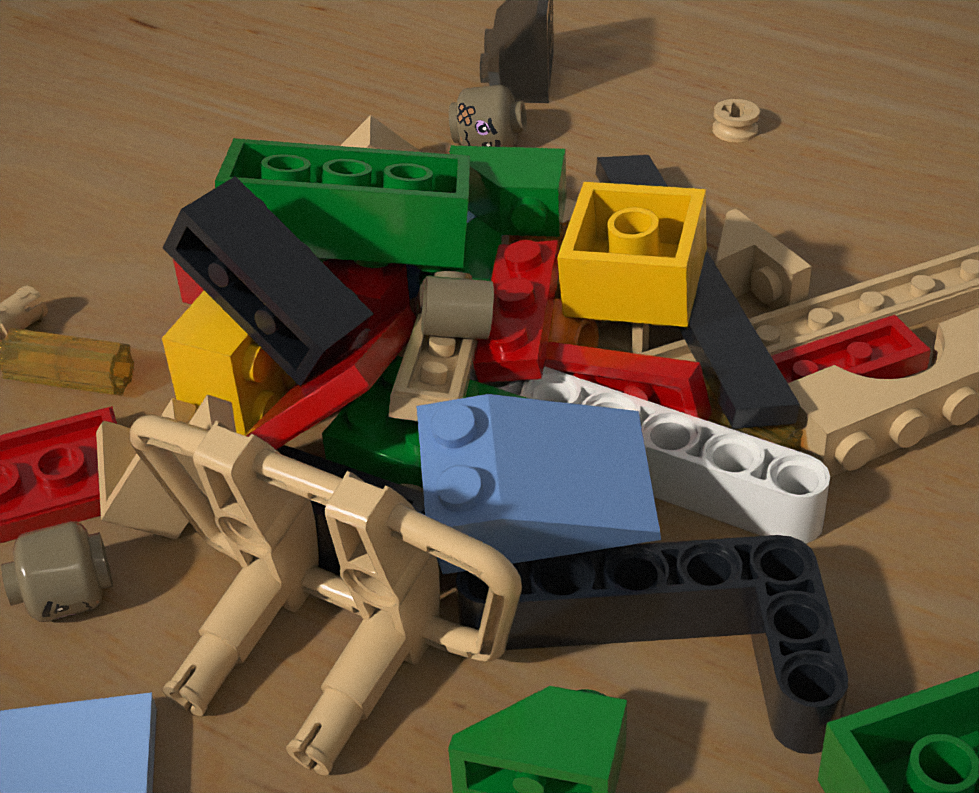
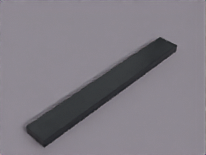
[596,155,800,429]

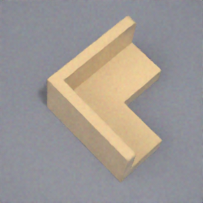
[96,395,236,540]

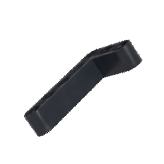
[456,535,848,754]

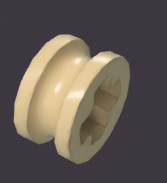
[712,99,760,142]

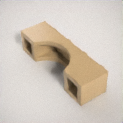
[775,308,979,478]

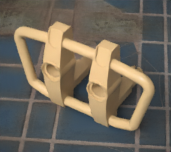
[130,415,522,776]

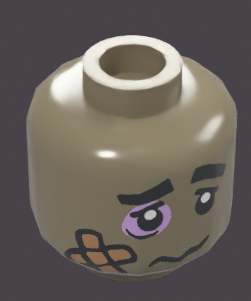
[449,85,527,147]
[1,521,113,622]

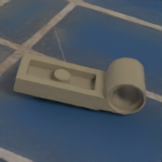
[413,271,494,340]

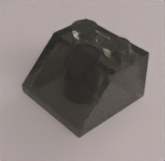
[480,0,554,103]

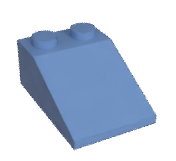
[417,394,661,574]

